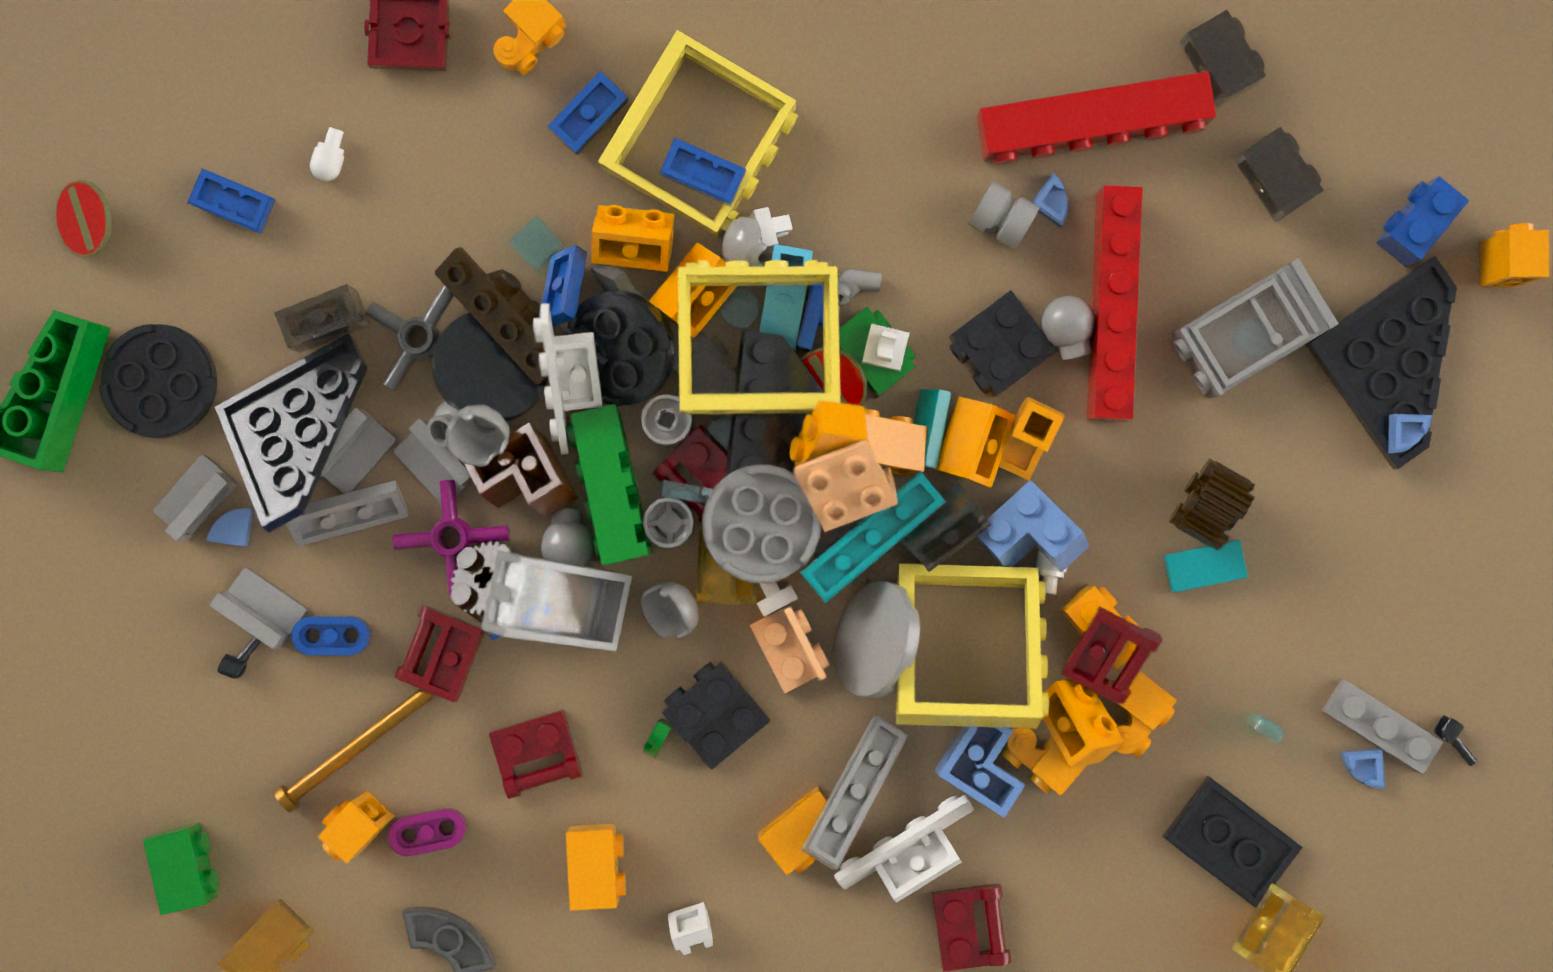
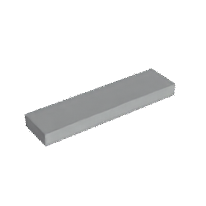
[801,715,909,870]

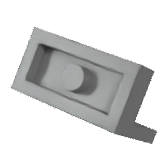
[320,408,397,494]
[393,418,473,504]
[153,455,239,541]
[209,568,308,649]

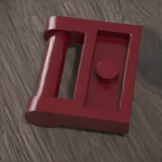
[652,424,728,524]
[394,605,485,702]
[1062,606,1163,704]
[489,709,583,799]
[932,884,1011,972]

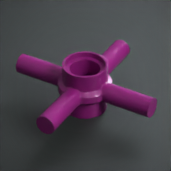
[393,480,510,596]

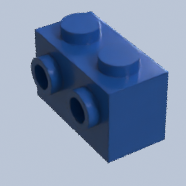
[1376,176,1470,267]

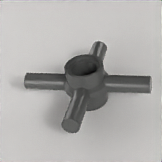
[366,285,454,391]

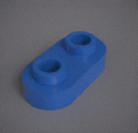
[291,616,371,655]

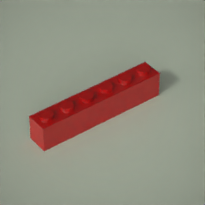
[976,71,1216,165]
[1087,185,1143,422]

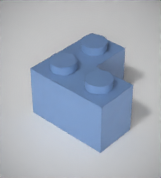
[974,480,1090,572]
[934,726,1025,818]

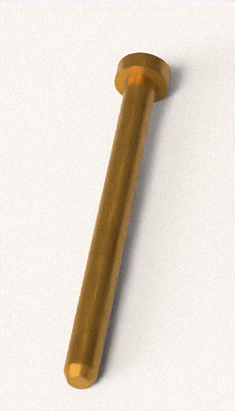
[274,689,434,813]

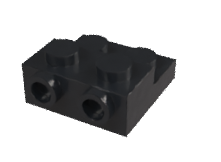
[949,290,1057,398]
[662,661,771,770]

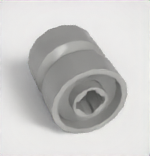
[968,181,1040,251]
[641,394,694,447]
[643,497,696,548]

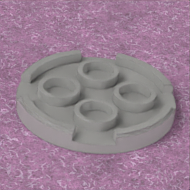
[702,465,821,583]
[835,581,920,699]

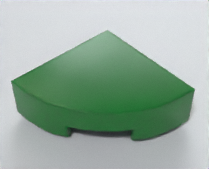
[643,718,672,758]

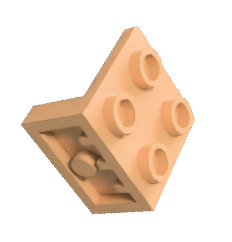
[794,440,898,532]
[750,604,830,694]

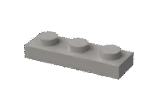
[286,480,408,547]
[1322,679,1443,774]

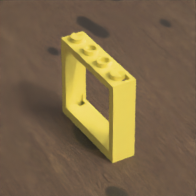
[598,30,799,238]
[678,260,840,415]
[896,564,1049,729]

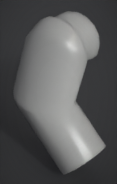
[838,269,882,306]

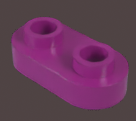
[388,808,467,856]

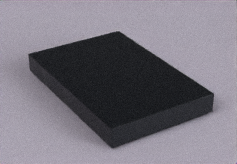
[1162,776,1303,909]

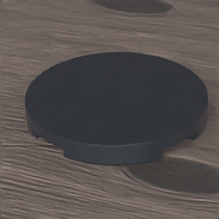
[565,290,674,406]
[432,313,549,422]
[99,324,217,438]

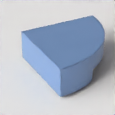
[1032,173,1068,228]
[1388,414,1432,453]
[207,508,254,547]
[1340,749,1385,789]

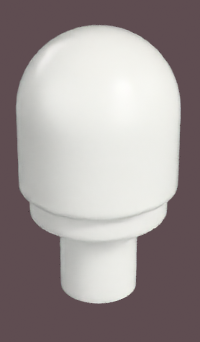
[310,127,345,182]
[1036,550,1067,595]

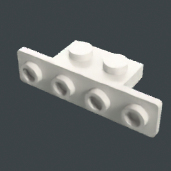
[534,303,602,455]
[834,795,974,903]

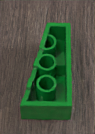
[0,310,111,473]
[566,404,653,566]

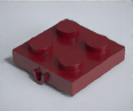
[364,0,451,71]

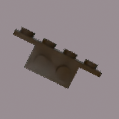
[435,247,548,385]

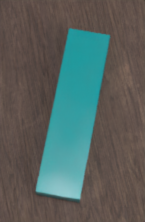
[800,472,946,603]

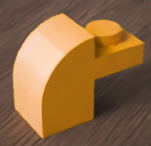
[999,397,1065,481]

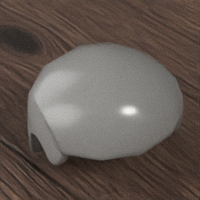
[722,216,767,267]
[445,405,510,467]
[641,581,699,639]

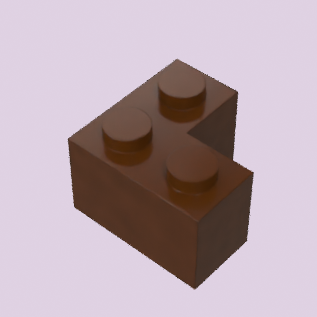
[464,423,578,518]

